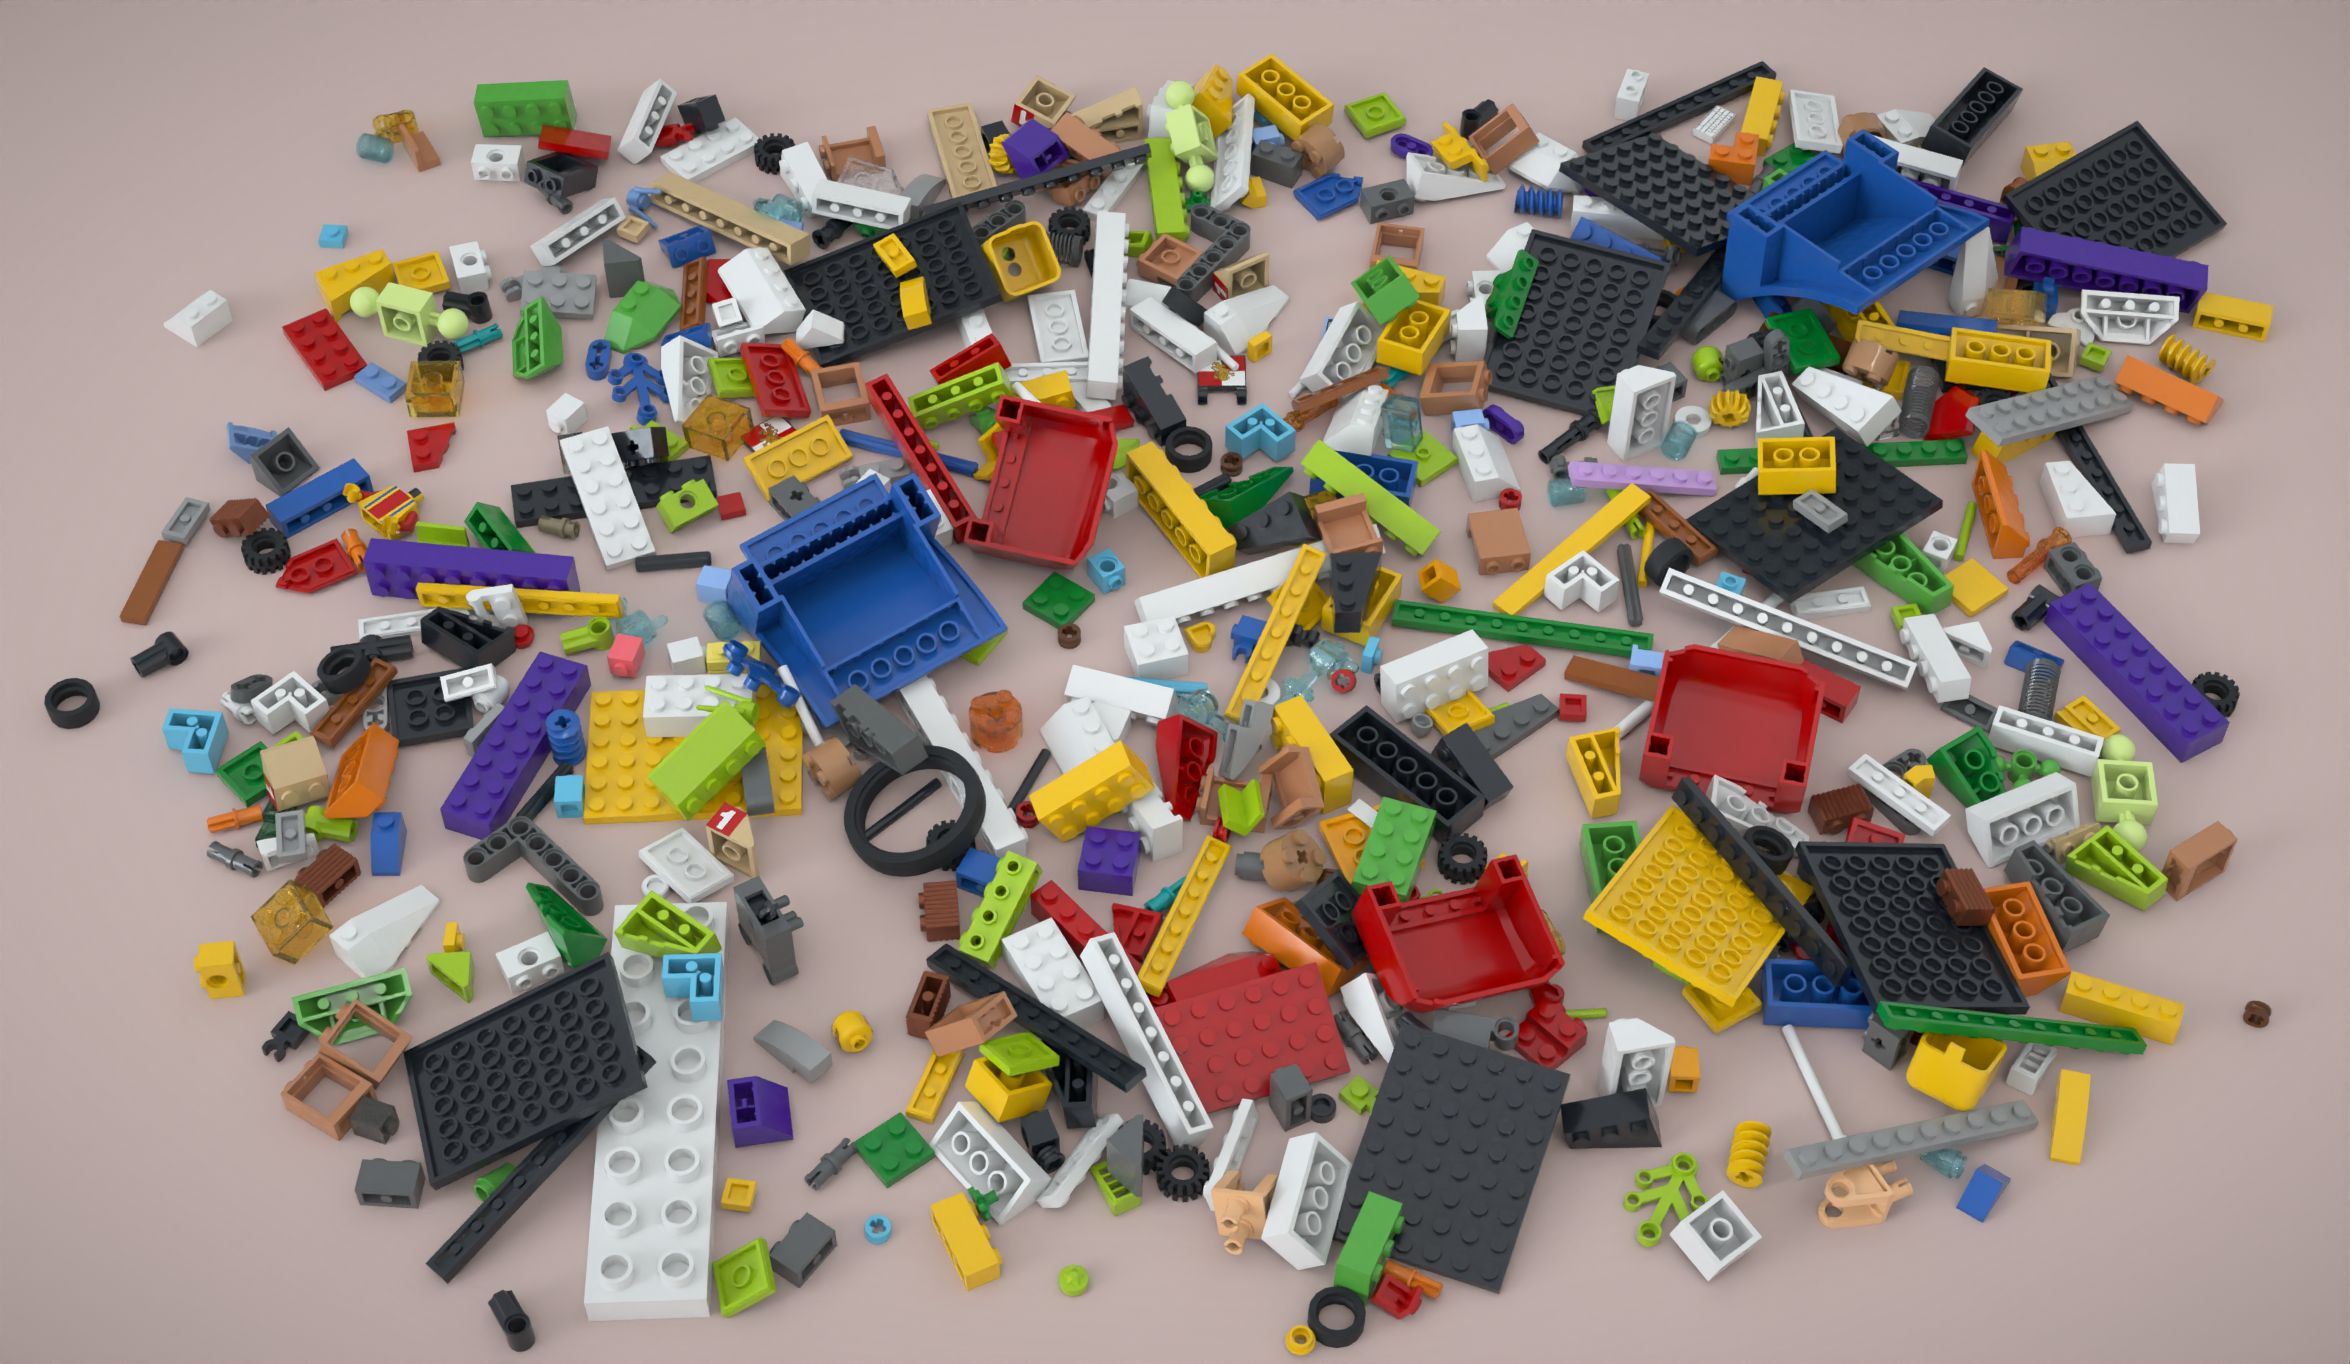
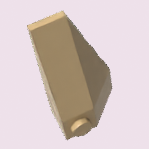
[1997,324,2081,378]

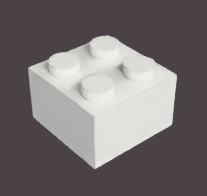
[1124,616,1189,680]
[1669,1190,1762,1282]

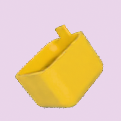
[980,221,1061,302]
[1906,1032,2007,1112]

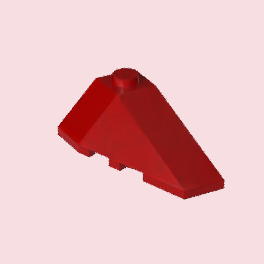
[1155,713,1218,822]
[1165,951,1282,1002]

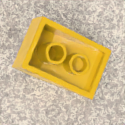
[2020,141,2076,181]

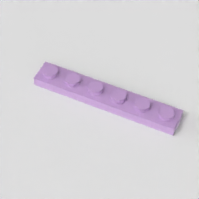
[1568,461,1717,496]

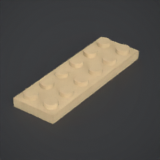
[927,103,997,199]

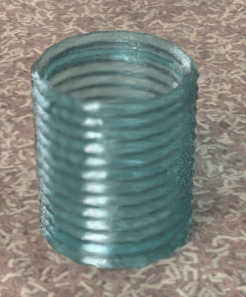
[356,133,394,163]
[1661,421,1697,461]
[1547,477,1586,507]
[703,599,742,641]

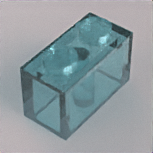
[1380,393,1423,453]

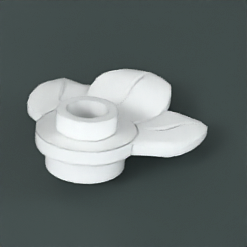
[2048,307,2095,347]

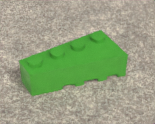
[1853,533,1954,615]

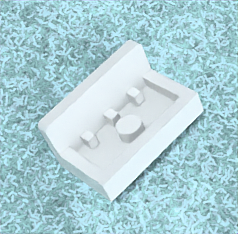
[711,321,766,357]

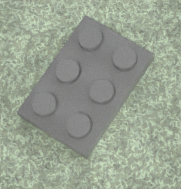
[520,270,597,320]

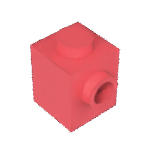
[607,633,645,678]

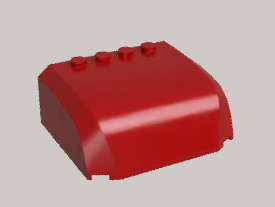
[963,394,1118,570]
[1639,644,1826,814]
[1351,854,1565,1014]

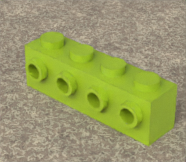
[907,362,1013,430]
[959,850,1043,970]

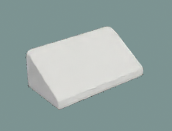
[1122,279,1171,309]
[440,663,497,702]

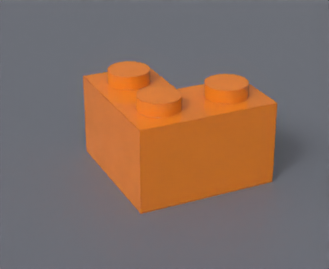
[1708,132,1759,186]

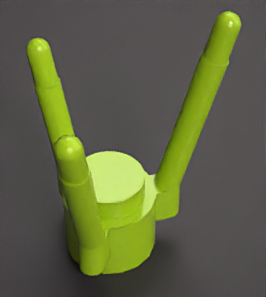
[696,685,759,725]

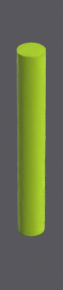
[1954,501,1977,562]

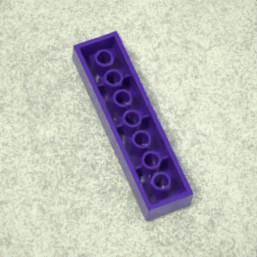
[2004,227,2209,314]
[363,538,581,599]
[2044,583,2230,763]
[440,652,591,840]

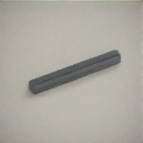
[1617,543,1643,627]

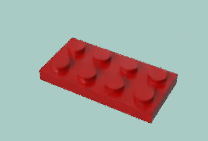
[282,308,367,391]
[740,343,811,418]

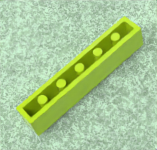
[1144,137,1190,243]
[1301,439,1442,557]

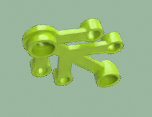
[1623,1152,1708,1247]

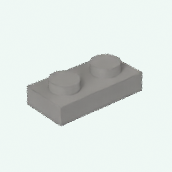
[1793,489,1848,533]
[161,497,211,545]
[464,703,505,757]
[275,809,308,864]

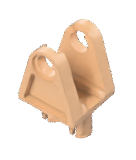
[1818,1160,1913,1229]
[1211,1170,1279,1255]

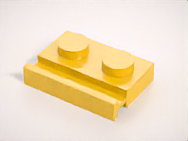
[2054,695,2121,740]

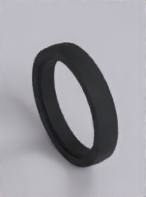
[844,745,986,877]

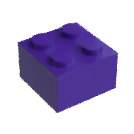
[1078,826,1141,896]

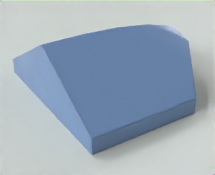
[226,422,277,464]

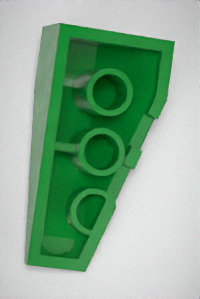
[1199,467,1294,532]
[1926,725,2006,808]
[526,882,608,968]

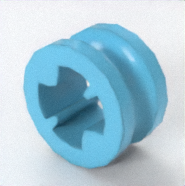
[864,1215,891,1245]

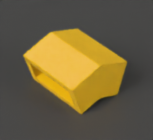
[1239,176,1267,209]
[1902,765,1935,799]

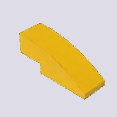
[900,276,932,330]
[2049,1069,2091,1166]

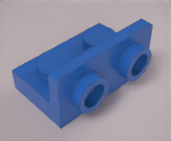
[658,225,716,268]

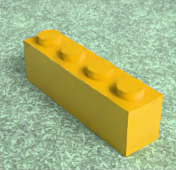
[1741,76,1786,157]
[2059,971,2185,1046]

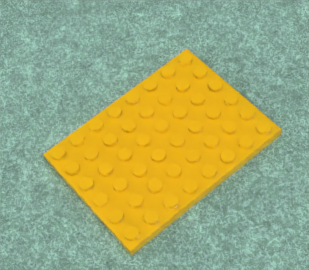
[583,684,803,825]
[1583,805,1814,1008]

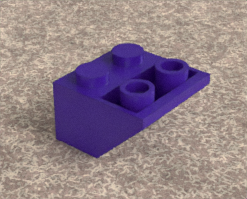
[1001,119,1069,179]
[727,1076,794,1148]

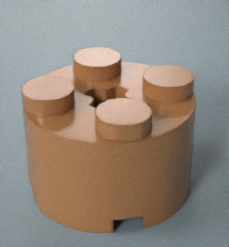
[1837,112,1889,154]
[1291,124,1345,179]
[1842,339,1900,390]
[802,737,862,801]
[1260,829,1327,892]

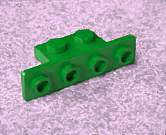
[1485,249,1539,339]

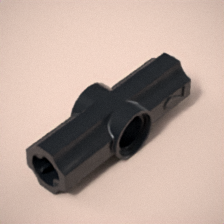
[330,634,414,667]

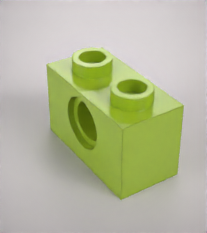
[655,479,719,533]

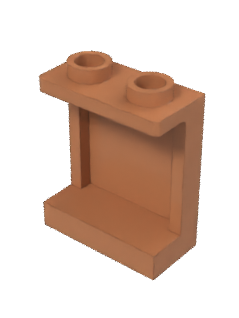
[819,126,887,182]
[1314,493,1383,558]
[1466,508,1531,575]
[1259,744,1325,829]
[1196,767,1273,833]

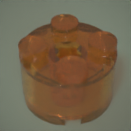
[969,690,1023,753]

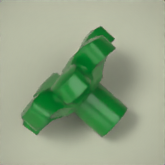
[1184,190,1211,213]
[967,1186,999,1222]

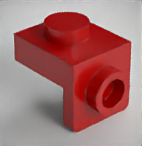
[1370,1273,1424,1320]

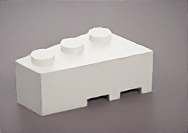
[1146,80,1194,138]

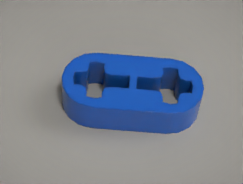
[585,339,612,381]

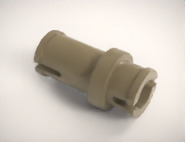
[538,516,580,538]

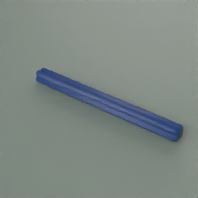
[839,429,978,477]

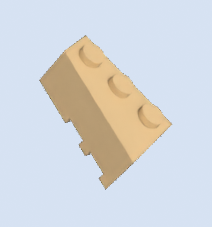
[1071,87,1143,143]

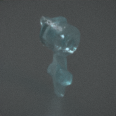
[753,193,803,222]
[598,592,668,645]
[1278,638,1359,704]
[1177,689,1262,753]

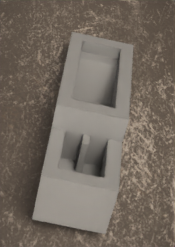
[900,174,946,219]
[1218,699,1275,780]
[753,1020,833,1083]

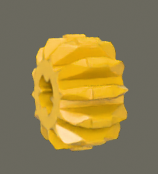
[987,134,1016,174]
[1708,389,1751,428]

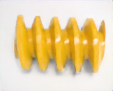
[2159,334,2216,384]
[1726,1121,1772,1188]

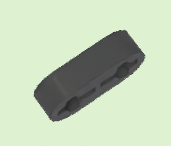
[230,674,273,704]

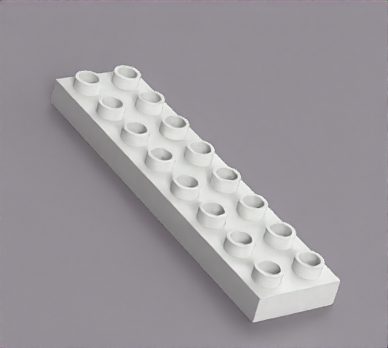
[584,902,730,1321]

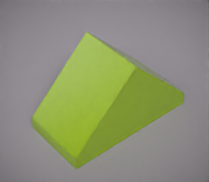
[426,951,475,1004]

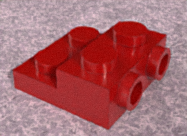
[1506,997,1588,1070]

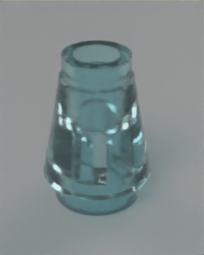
[1920,1148,1967,1178]

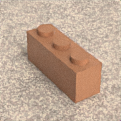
[1051,112,1121,180]
[1717,625,1804,665]

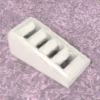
[256,833,320,872]
[2006,1043,2058,1095]

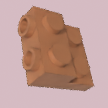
[1038,158,1100,207]
[1136,233,1204,286]

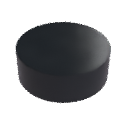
[1311,1093,1336,1124]

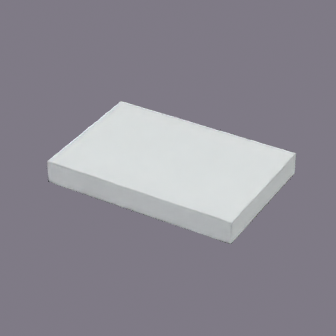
[639,827,734,903]

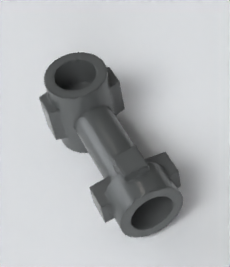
[1638,242,1681,266]
[1549,455,1598,480]

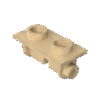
[2044,822,2100,864]

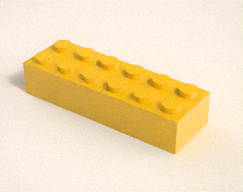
[1125,441,1237,578]

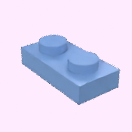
[354,362,408,404]

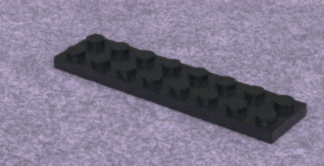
[511,455,718,528]

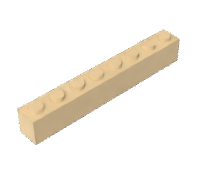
[651,172,810,265]

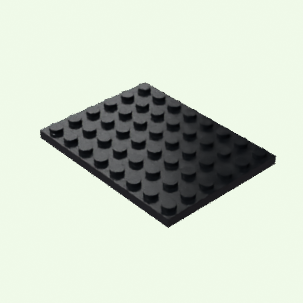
[2002,121,2227,293]
[1559,133,1755,257]
[784,201,1003,368]
[1483,229,1671,416]
[1685,428,1943,604]
[1795,841,2030,1015]
[403,952,648,1190]
[1332,1023,1570,1294]

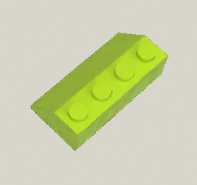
[647,700,766,821]

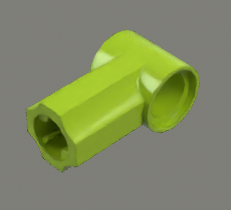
[560,616,615,655]
[305,805,359,843]

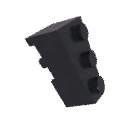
[1431,722,1514,810]

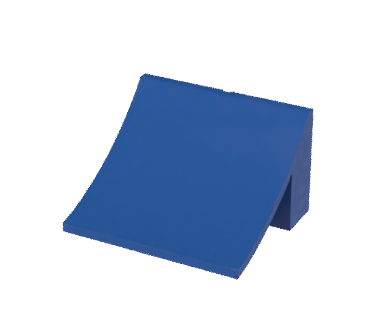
[1721,129,1990,315]
[727,472,1008,730]

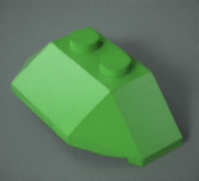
[604,280,681,354]
[512,296,563,379]
[291,967,412,1046]

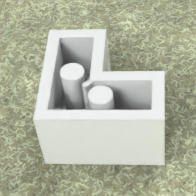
[1544,550,1619,612]
[251,671,330,735]

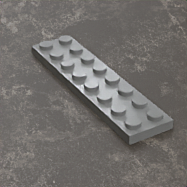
[1965,375,2134,447]

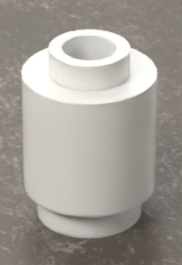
[472,675,510,713]

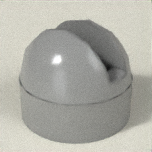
[1410,713,1433,737]

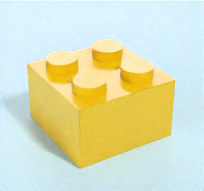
[965,1057,1053,1123]

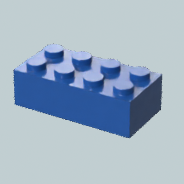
[1309,450,1418,507]
[1760,958,1873,1030]

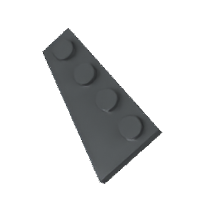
[1474,694,1559,759]

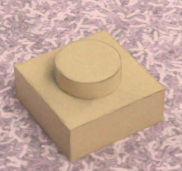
[617,215,650,243]

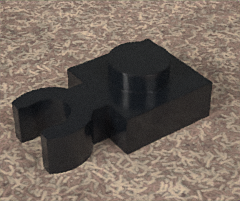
[1285,624,1321,650]
[262,1011,310,1062]

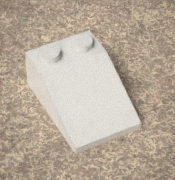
[1877,109,1935,150]

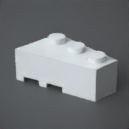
[779,142,827,219]
[1755,371,1805,448]
[2039,461,2116,539]
[2151,463,2200,544]
[1120,782,1183,862]

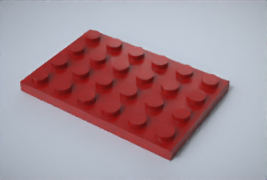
[1154,962,1351,1114]

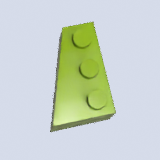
[2065,825,2168,911]
[614,890,722,959]

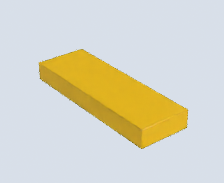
[905,1049,965,1125]

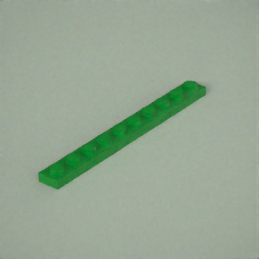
[1716,439,1968,475]
[1392,599,1654,658]
[1876,1001,2147,1055]

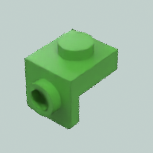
[968,406,997,435]

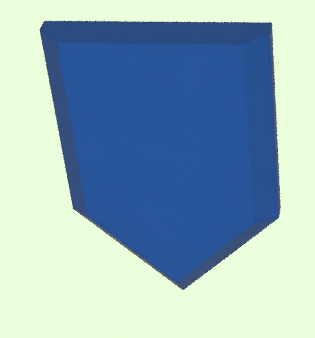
[1293,173,1363,220]

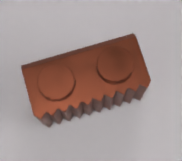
[209,498,270,538]
[1808,783,1874,835]
[294,843,361,908]
[1936,868,1995,926]
[918,880,961,942]
[905,971,951,1040]

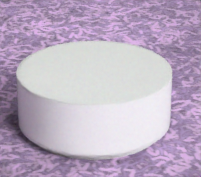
[641,874,670,899]

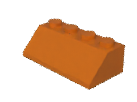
[2114,355,2224,426]
[1971,450,2030,559]
[323,722,399,819]
[1984,881,2071,997]
[1242,897,1369,997]

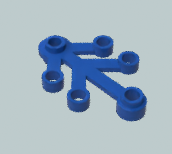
[608,353,670,426]
[723,640,801,708]

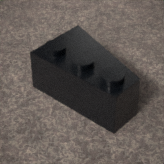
[1121,356,1186,447]
[1227,491,1322,555]
[1329,552,1382,633]
[420,607,516,670]
[1040,1040,1098,1129]
[1561,1088,1662,1149]

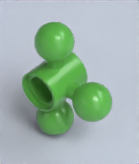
[1996,750,2060,789]

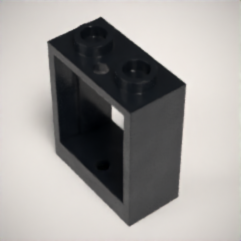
[524,152,598,199]

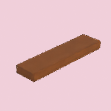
[680,257,708,331]
[1291,366,1390,413]
[1638,489,1718,566]
[120,540,184,625]
[1564,655,1660,702]
[310,657,398,748]

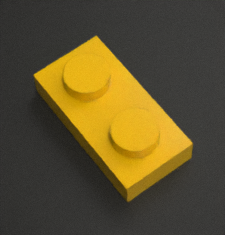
[873,233,917,278]

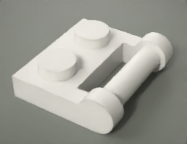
[466,584,528,629]

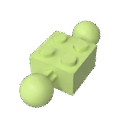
[1165,80,1219,193]
[350,282,469,347]
[2091,734,2158,852]

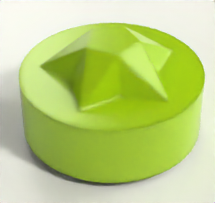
[1059,1265,1089,1296]

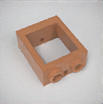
[1469,103,1540,175]
[1369,222,1425,270]
[1419,360,1492,416]
[811,362,871,426]
[2161,821,2238,901]
[925,991,1018,1057]
[318,998,413,1090]
[280,1052,377,1141]

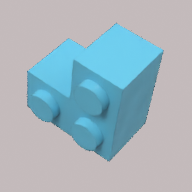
[1225,403,1296,462]
[162,708,229,774]
[662,953,725,1021]

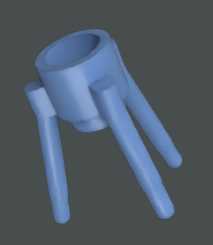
[626,186,665,228]

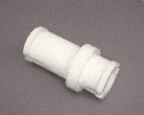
[220,691,256,725]

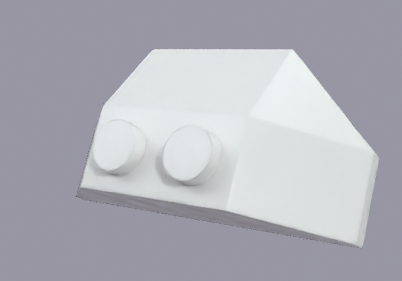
[1509,132,1585,195]
[2080,290,2180,345]

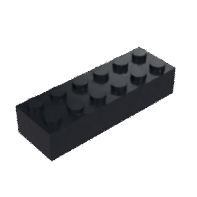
[1921,67,2023,169]
[1329,705,1485,842]

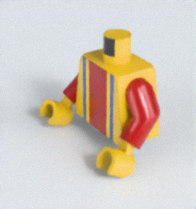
[342,483,424,541]

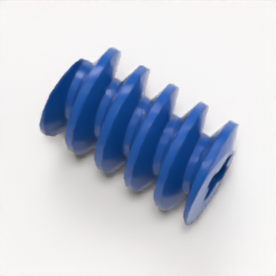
[1514,184,1564,219]
[546,709,586,766]

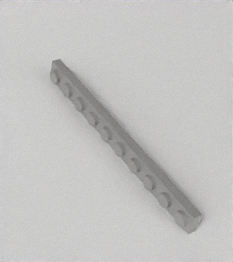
[1783,1100,2039,1180]

